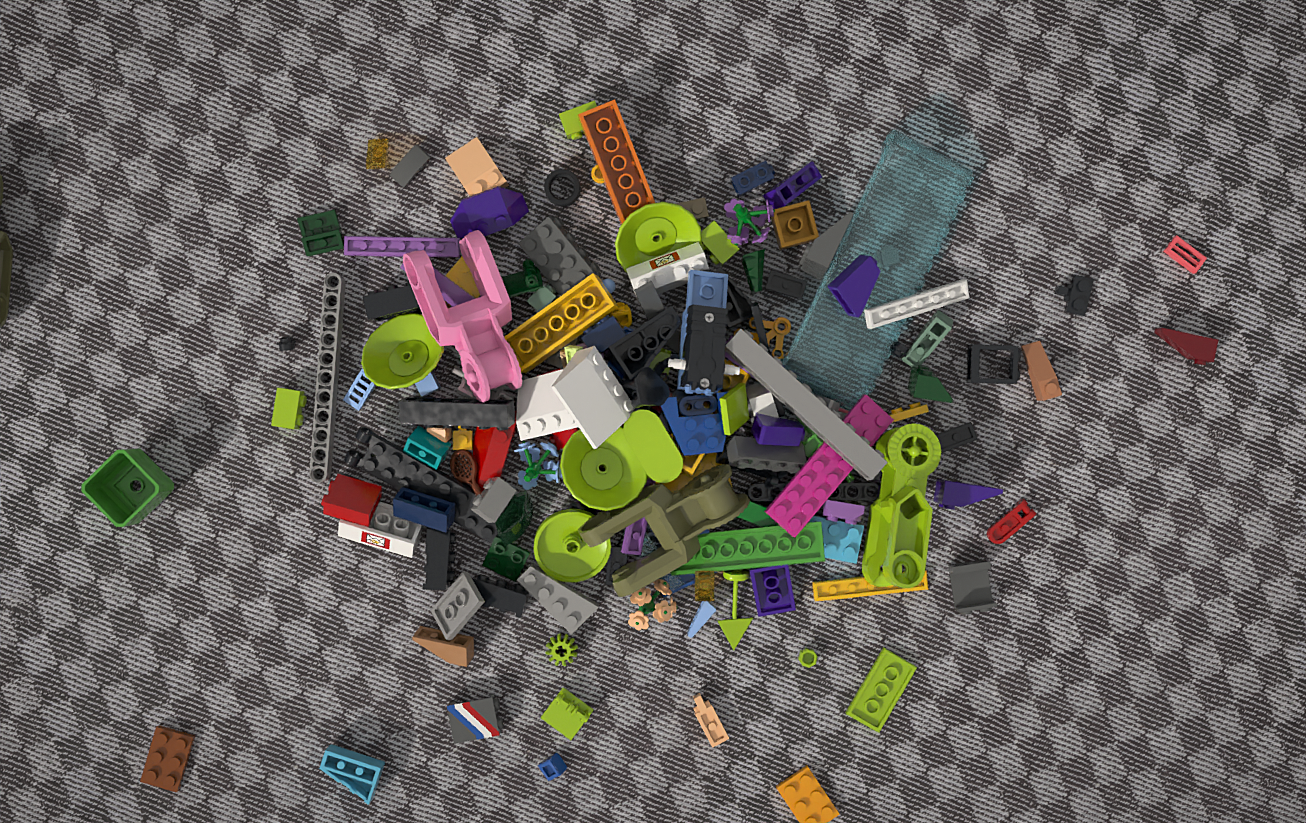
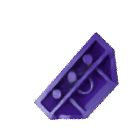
[450,186,529,238]

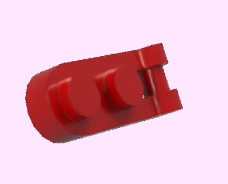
[987,498,1036,544]

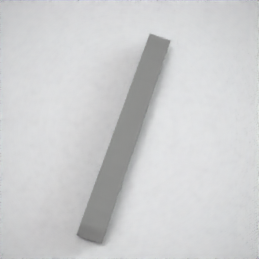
[309,273,346,483]

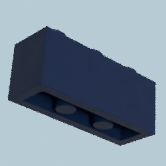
[393,487,455,533]

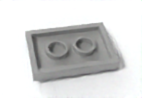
[431,572,485,640]

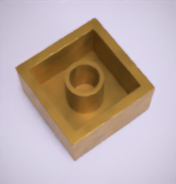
[771,200,819,250]

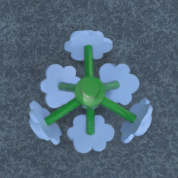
[514,441,563,490]

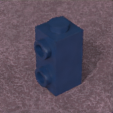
[730,160,775,198]

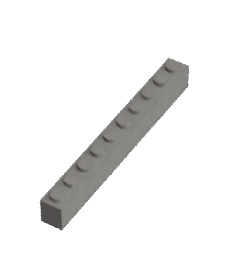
[725,329,888,481]

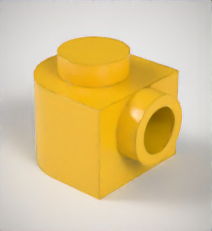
[610,302,632,328]

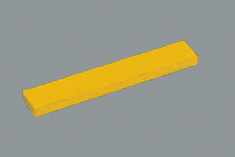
[812,570,928,602]

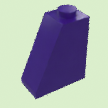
[827,255,881,318]
[751,413,805,446]

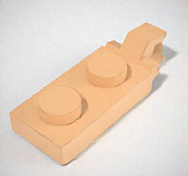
[693,693,729,748]

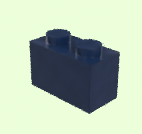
[581,315,628,354]

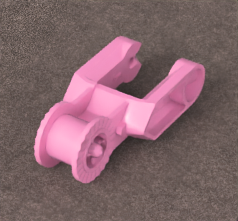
[403,230,522,403]

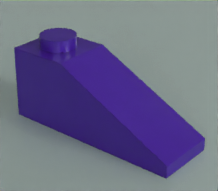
[762,161,822,209]

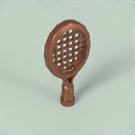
[450,449,483,496]

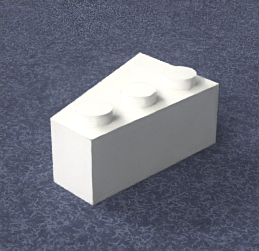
[746,382,779,425]

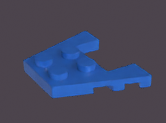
[661,392,727,456]

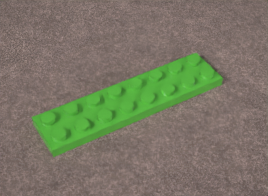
[671,522,826,576]

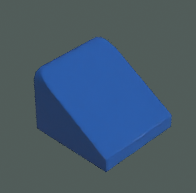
[538,753,567,781]

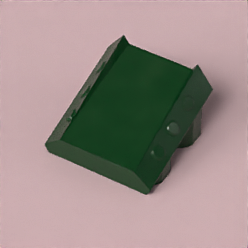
[742,249,765,295]

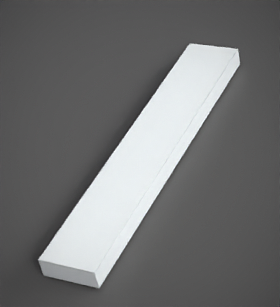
[864,279,970,329]

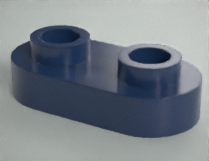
[678,394,718,417]

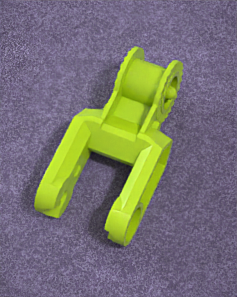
[862,424,941,588]

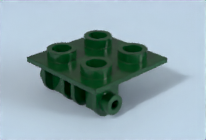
[502,259,544,297]
[482,536,530,582]

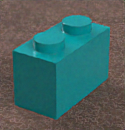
[403,425,452,470]

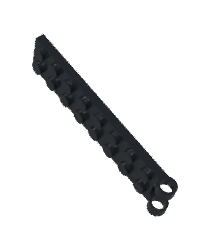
[344,426,510,544]

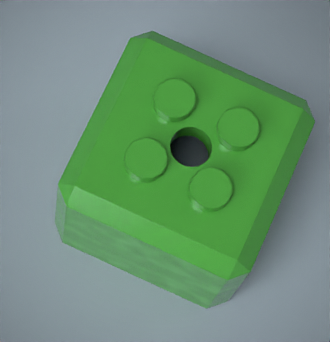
[81,448,174,527]

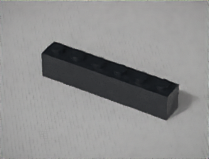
[398,397,515,430]

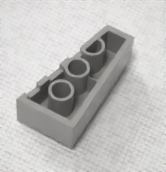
[517,563,599,635]

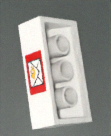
[626,242,709,302]
[338,502,423,558]

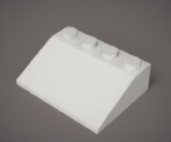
[551,346,635,449]
[516,369,578,441]

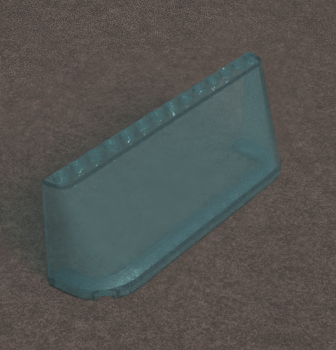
[780,129,975,410]

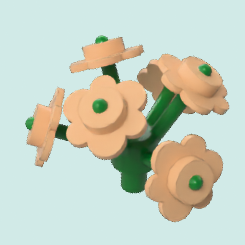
[628,579,678,630]

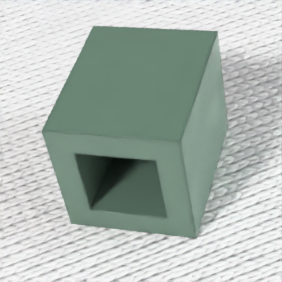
[527,285,557,312]

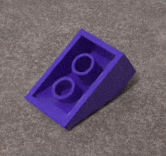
[933,479,1003,510]
[749,565,796,617]

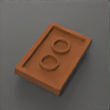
[140,725,195,793]

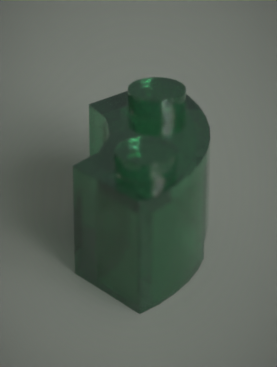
[495,490,533,546]

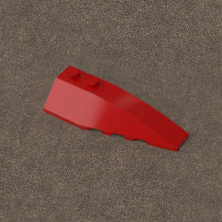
[471,410,517,491]

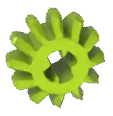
[545,633,578,666]

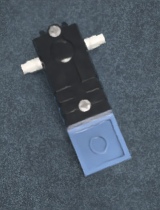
[668,270,740,396]

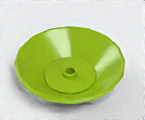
[615,202,702,273]
[361,313,444,389]
[560,426,648,511]

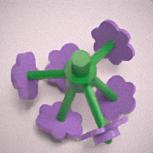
[724,198,775,246]

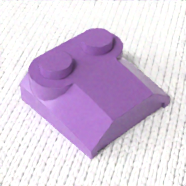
[821,500,865,525]

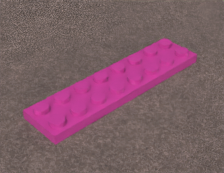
[764,394,894,538]

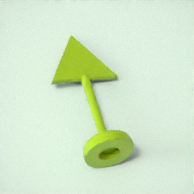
[717,569,753,650]

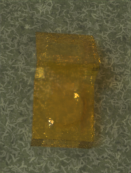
[366,139,390,170]
[694,571,715,601]

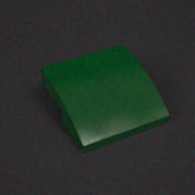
[297,209,344,257]

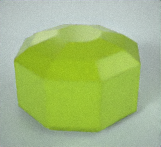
[798,648,818,668]

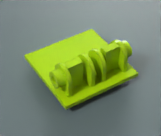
[540,687,594,740]

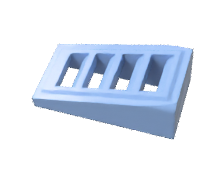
[343,368,376,411]
[687,597,716,638]

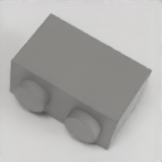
[471,477,517,523]

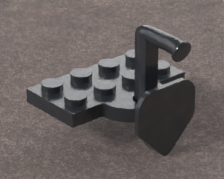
[609,354,680,413]

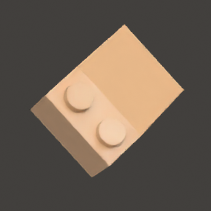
[445,137,509,196]

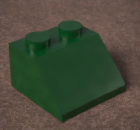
[907,365,953,403]

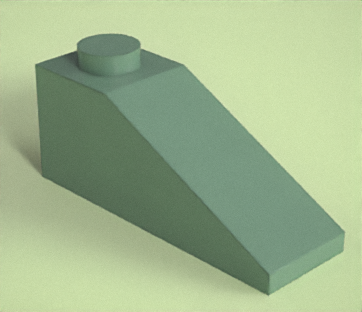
[901,310,953,367]

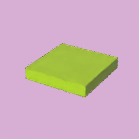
[720,383,749,435]

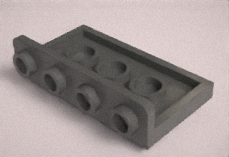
[518,216,601,296]

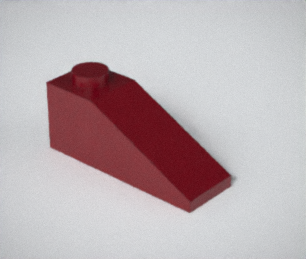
[1154,328,1219,366]

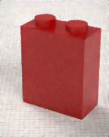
[321,474,382,527]

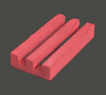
[1163,235,1207,274]

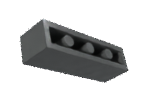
[726,436,807,473]

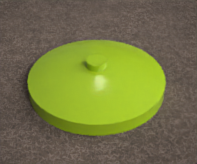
[534,509,611,582]

